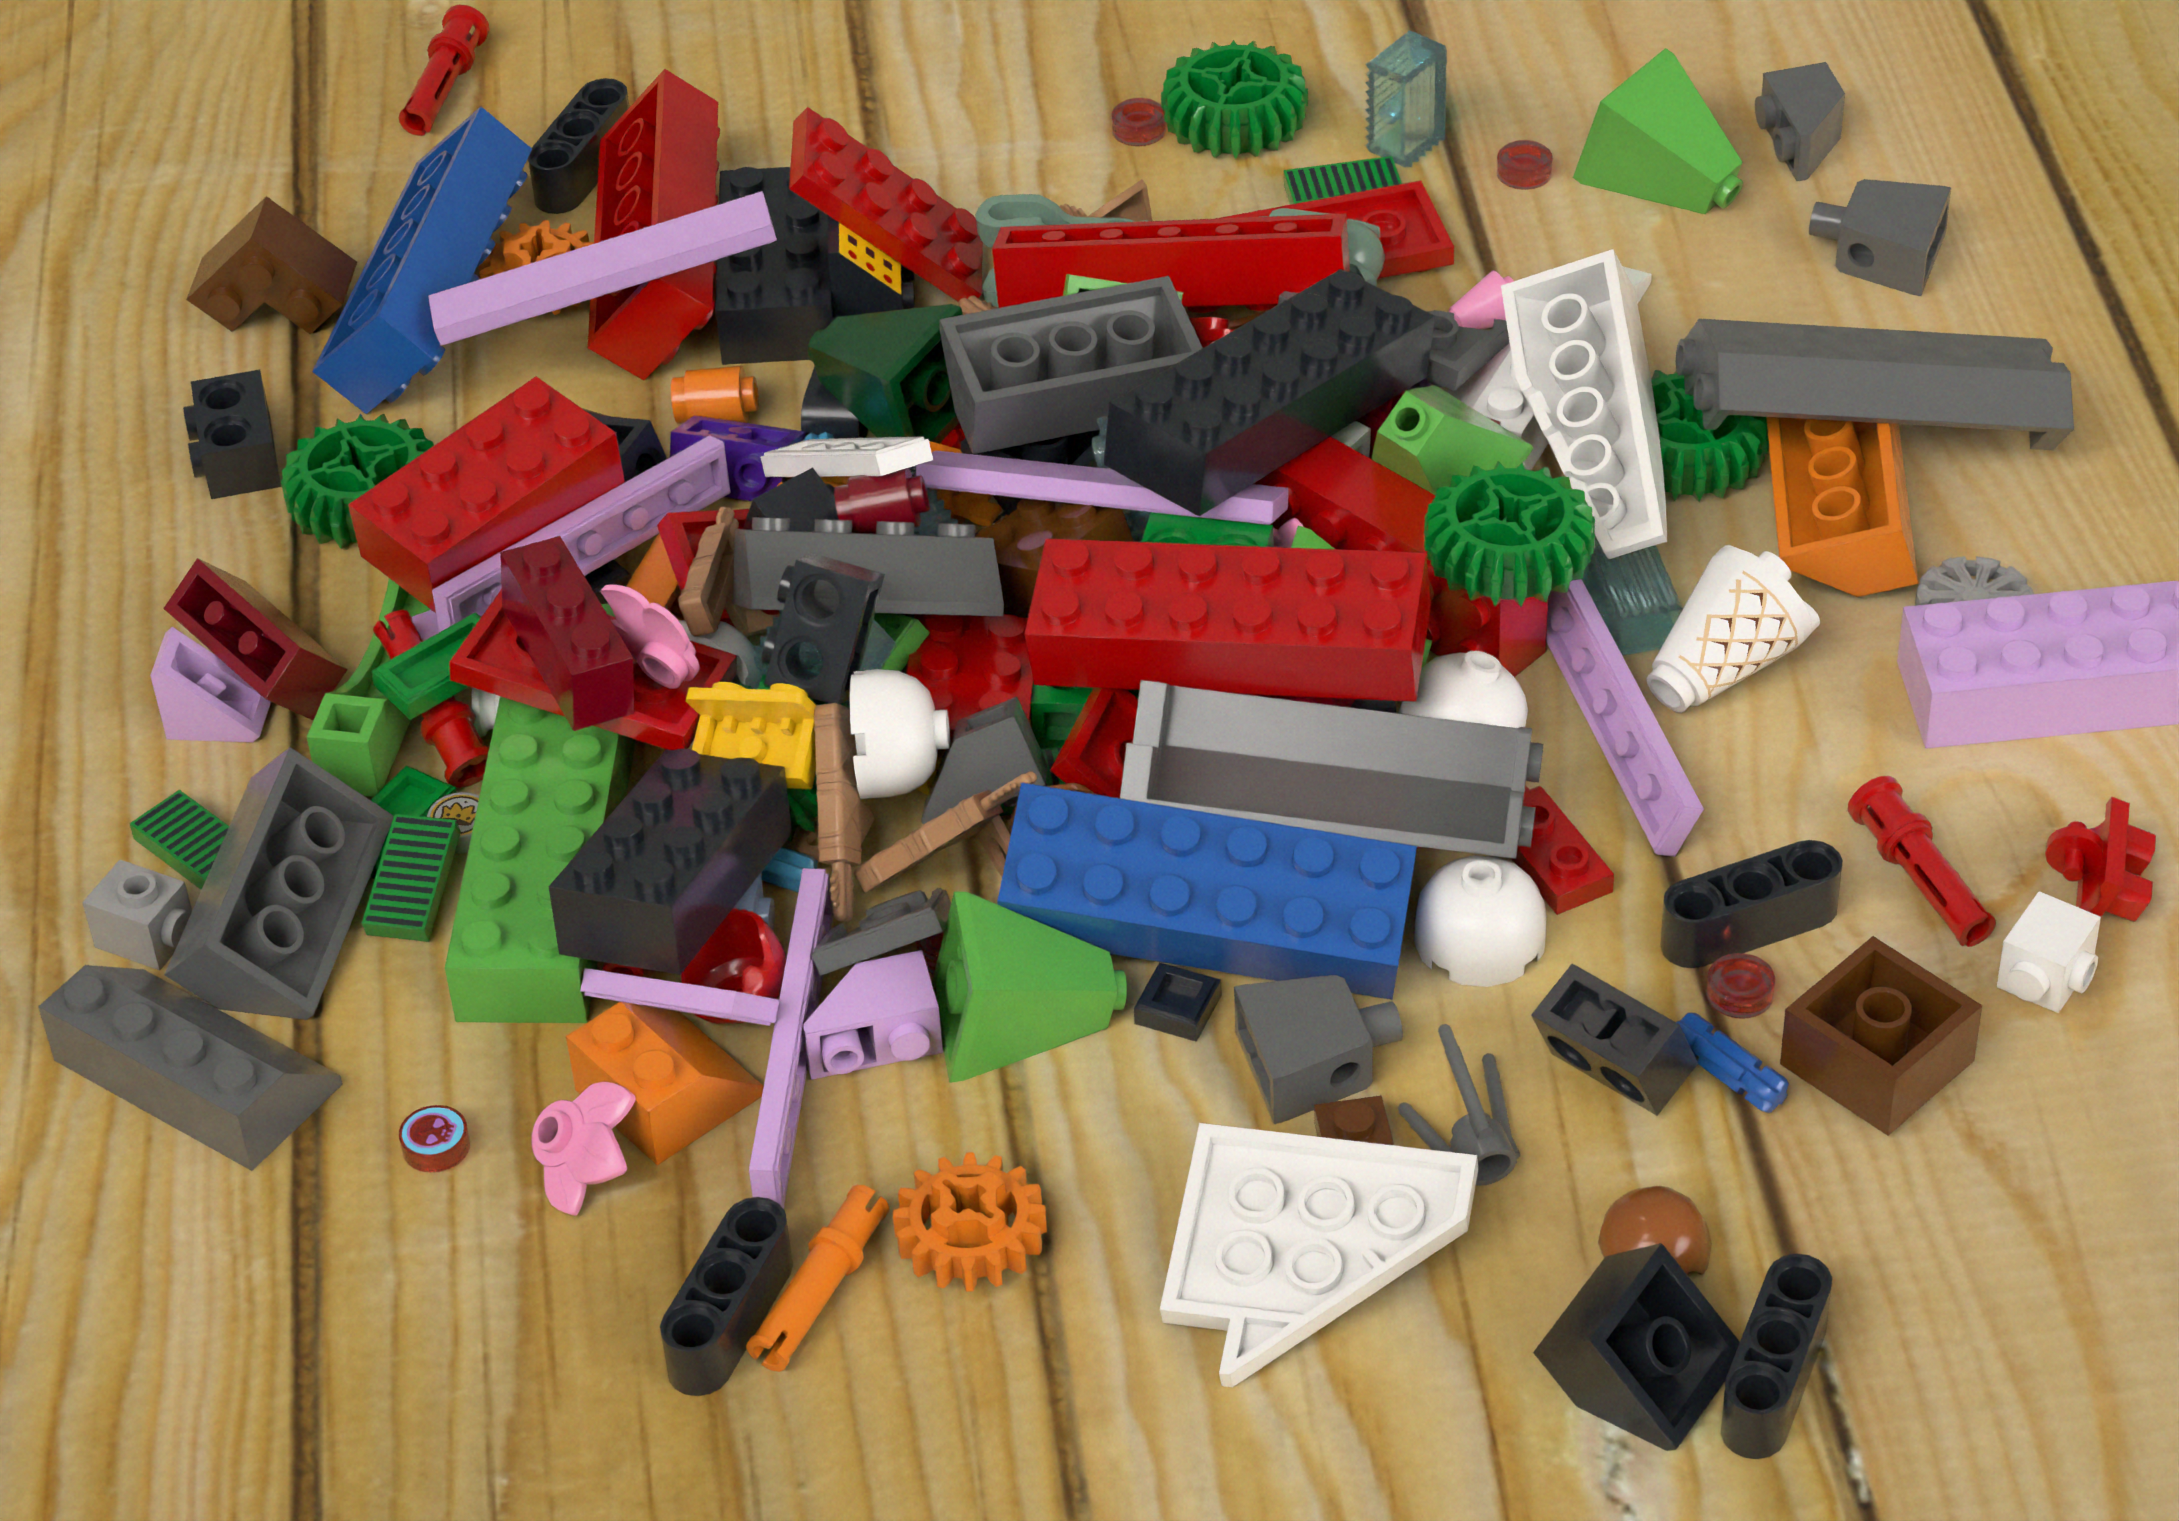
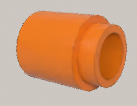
[671,366,759,424]

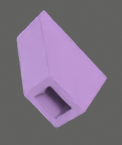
[803,950,943,1080]

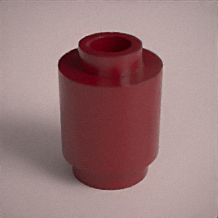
[834,468,930,533]

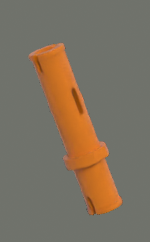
[746,1184,890,1372]

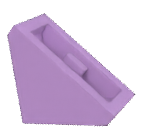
[150,627,271,743]

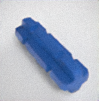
[1676,1012,1789,1113]

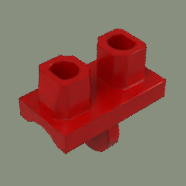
[2045,797,2156,922]

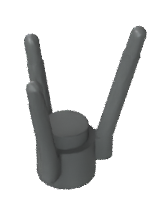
[1398,1024,1520,1186]

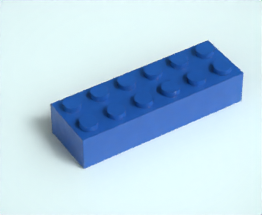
[312,107,532,414]
[997,783,1417,1000]

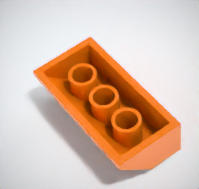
[1766,417,1919,597]

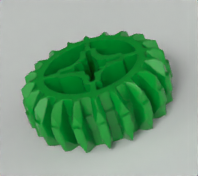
[1161,40,1308,159]
[1651,370,1769,502]
[281,414,434,549]
[1424,461,1595,607]

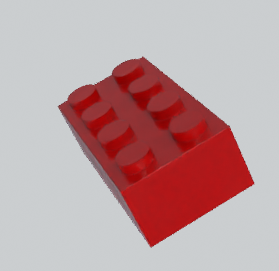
[348,376,625,613]

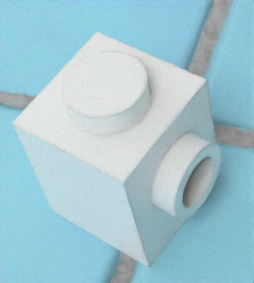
[1997,891,2101,1013]

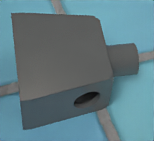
[1809,179,1951,296]
[1234,975,1403,1124]

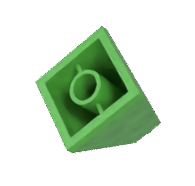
[1573,48,1743,214]
[1372,385,1534,495]
[932,891,1127,1083]

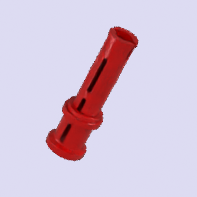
[398,4,490,136]
[373,610,489,788]
[1847,776,1996,947]

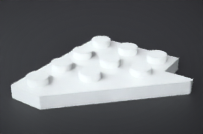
[1160,1123,1478,1387]

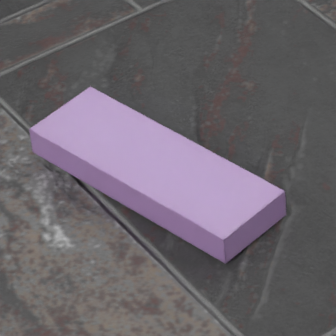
[580,968,779,1026]

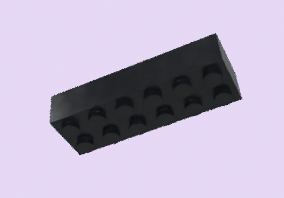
[1104,269,1435,516]

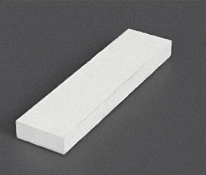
[760,437,933,477]

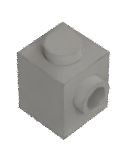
[82,860,192,970]

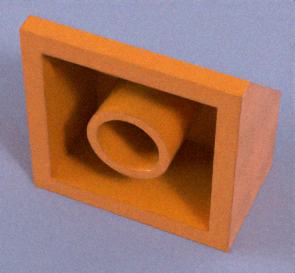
[566,1001,764,1165]

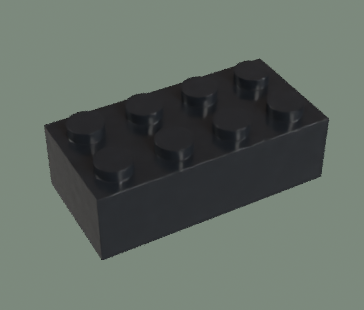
[715,167,834,365]
[549,749,792,975]

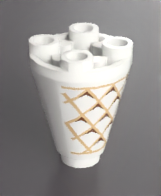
[1647,545,1820,713]

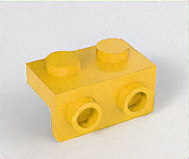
[685,682,816,789]

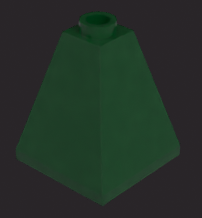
[808,304,963,444]

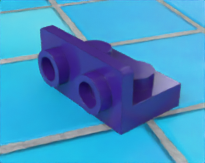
[669,416,806,501]

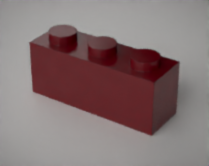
[500,536,634,731]
[163,558,348,720]

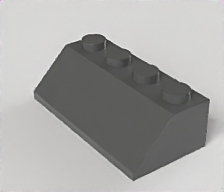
[939,276,1203,454]
[733,517,1004,616]
[164,747,394,1020]
[38,965,343,1171]

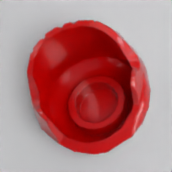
[680,908,787,1025]

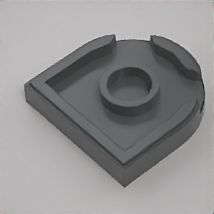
[811,888,951,976]

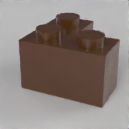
[186,196,357,334]

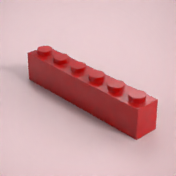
[992,214,1350,313]

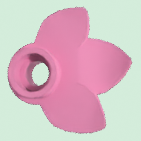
[600,584,700,688]
[531,1082,636,1216]

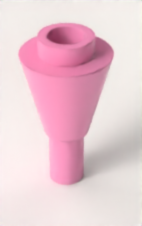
[1449,271,1514,330]

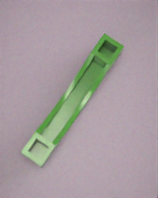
[307,578,431,797]

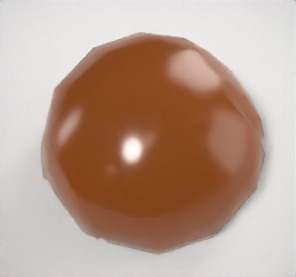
[1598,1186,1712,1275]

